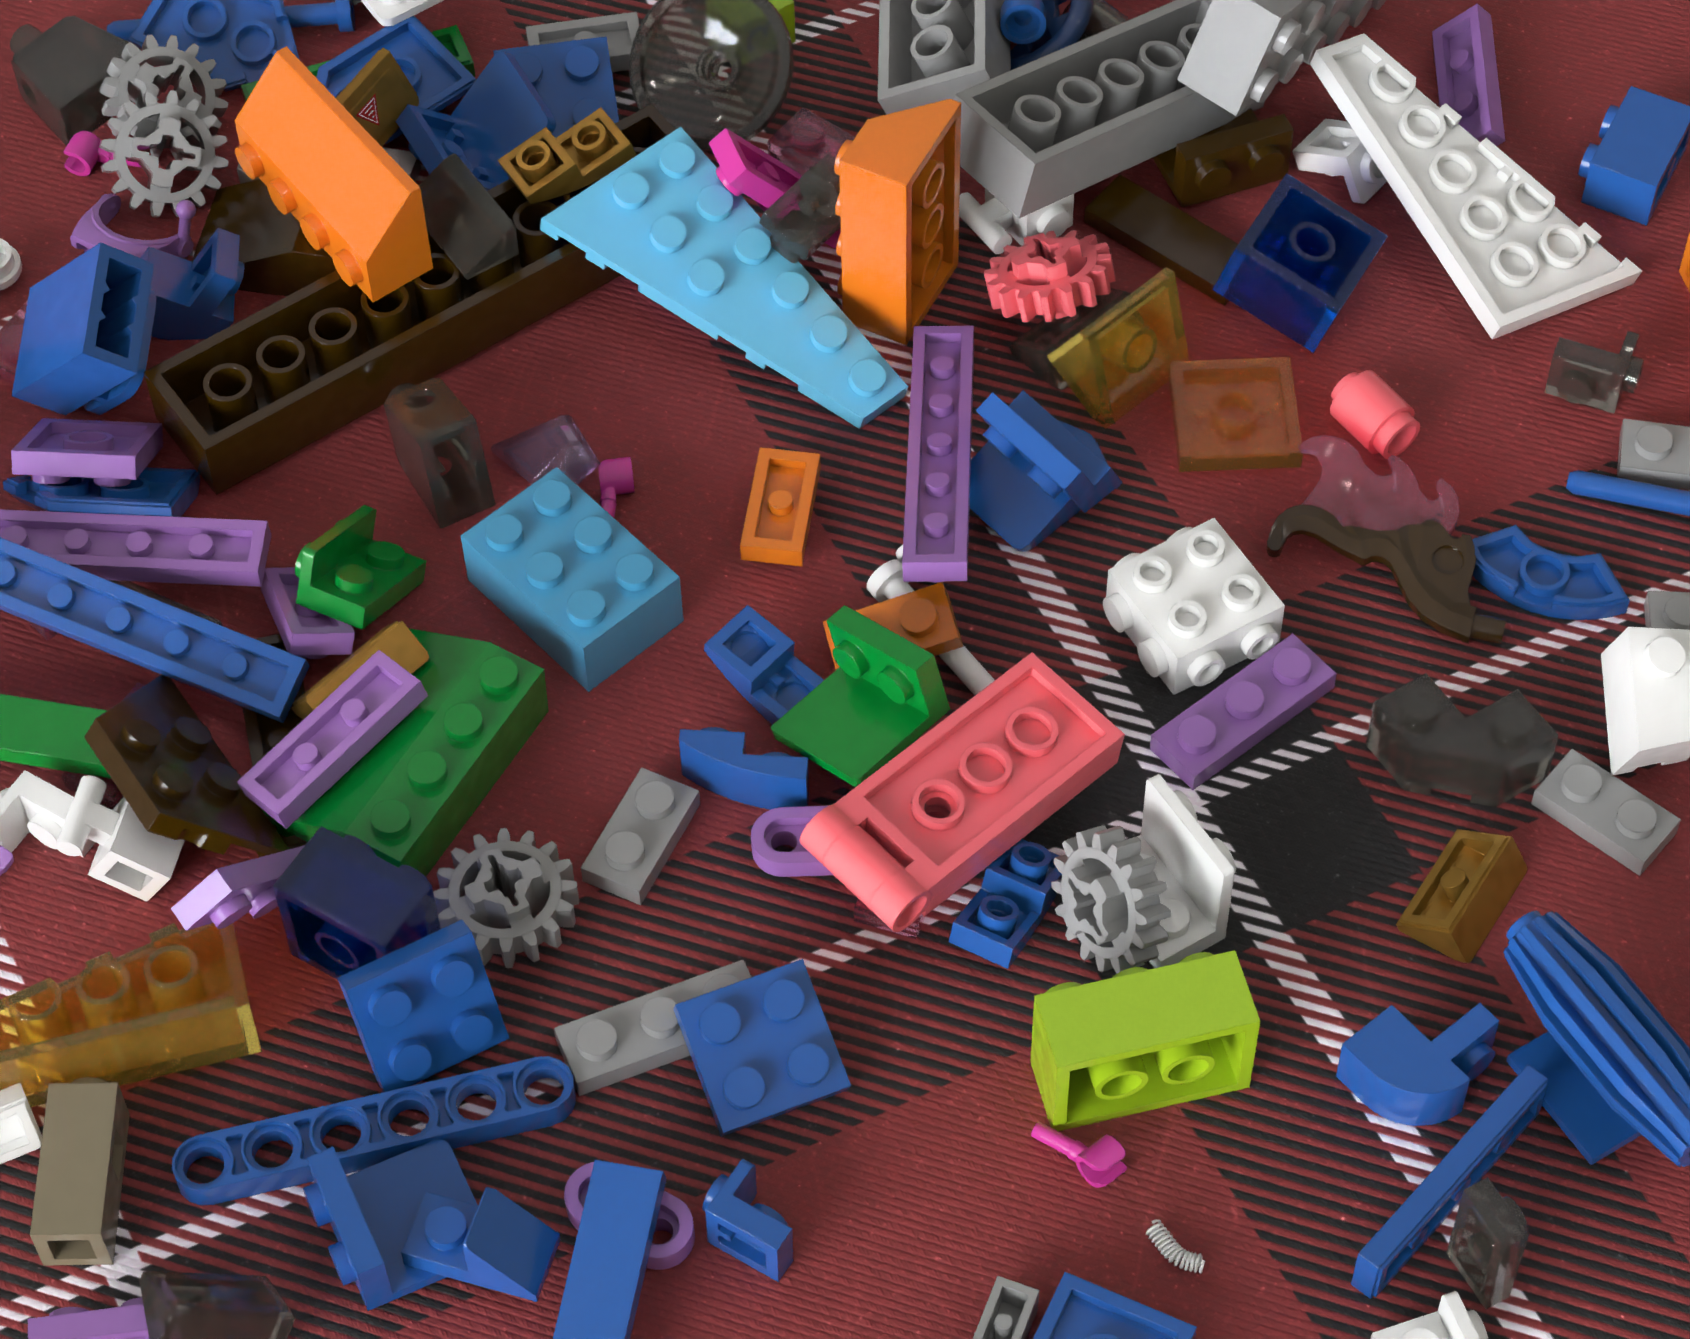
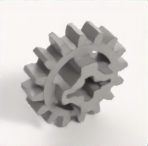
[100,35,228,160]
[99,90,229,218]
[1051,825,1171,974]
[433,828,579,968]

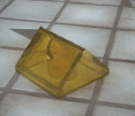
[1047,268,1190,429]

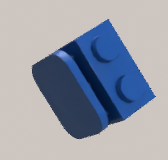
[12,242,156,416]

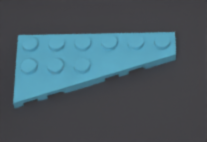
[540,127,908,429]

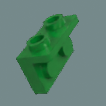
[295,505,427,630]

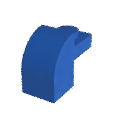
[141,228,244,341]
[1336,1003,1499,1126]

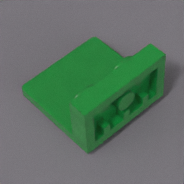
[771,605,951,787]

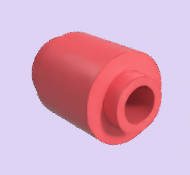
[1330,370,1420,459]

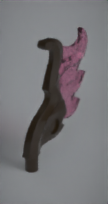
[1267,435,1507,644]

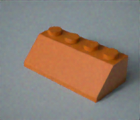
[234,46,433,302]
[834,99,961,345]

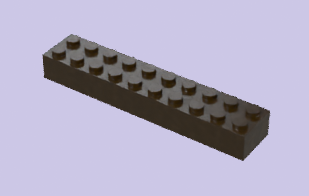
[144,104,676,495]

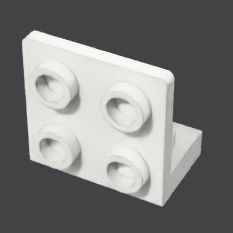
[1137,774,1236,968]

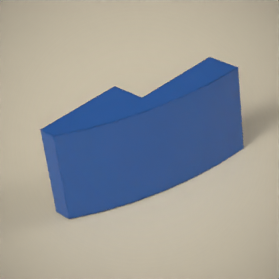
[679,727,809,810]
[949,839,1062,969]

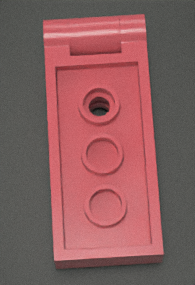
[800,652,1125,932]

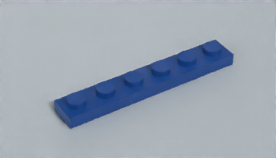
[0,537,310,723]

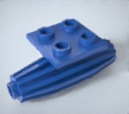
[1503,911,1690,1167]

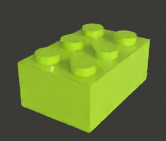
[1030,950,1260,1131]

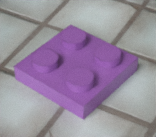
[11,418,163,487]

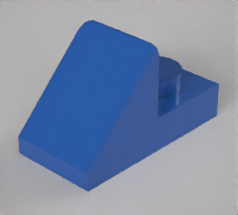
[401,1187,561,1302]

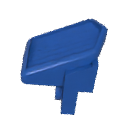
[970,390,1123,552]

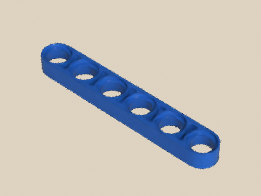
[172,1056,576,1206]

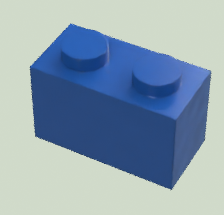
[1578,86,1690,226]

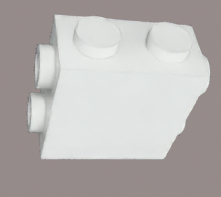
[1103,518,1285,695]

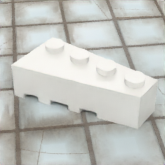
[1601,627,1690,776]

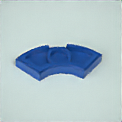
[1472,525,1630,620]

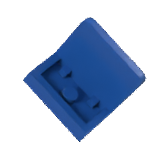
[396,51,556,204]
[303,1139,477,1311]

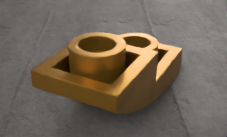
[498,107,637,204]

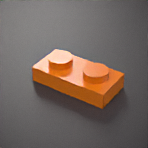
[740,447,821,567]
[823,582,964,670]

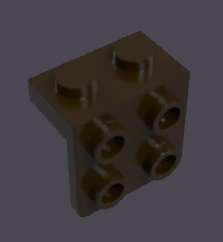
[1153,108,1294,208]

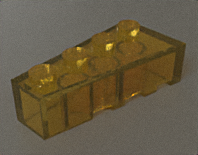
[0,923,262,1107]

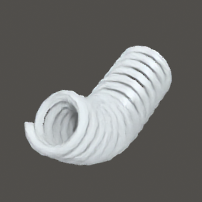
[1146,1219,1205,1274]

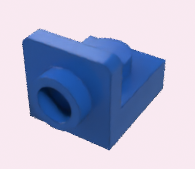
[702,1159,793,1282]

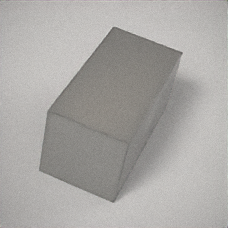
[973,1276,1040,1339]

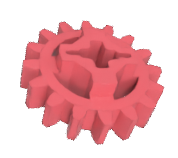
[984,230,1116,323]

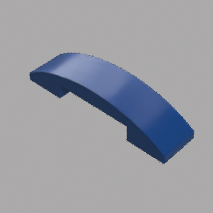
[704,605,916,743]

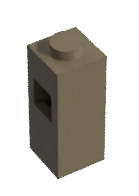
[30,1077,130,1266]

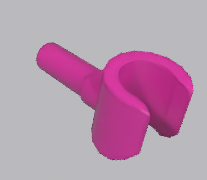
[63,131,141,176]
[598,457,635,518]
[1031,1122,1127,1188]

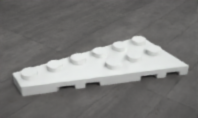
[1310,33,1642,340]

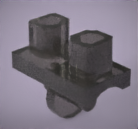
[759,153,841,264]

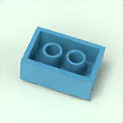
[460,467,684,692]

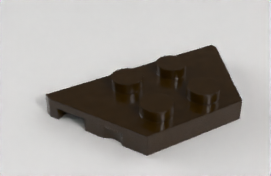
[84,675,289,858]

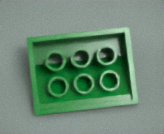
[263,628,549,902]

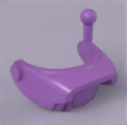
[70,193,196,258]

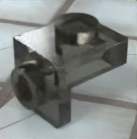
[1544,331,1645,414]

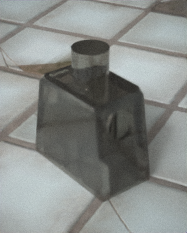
[10,16,141,146]
[384,378,496,529]

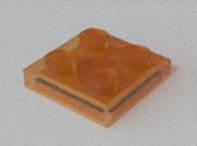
[1168,357,1303,472]

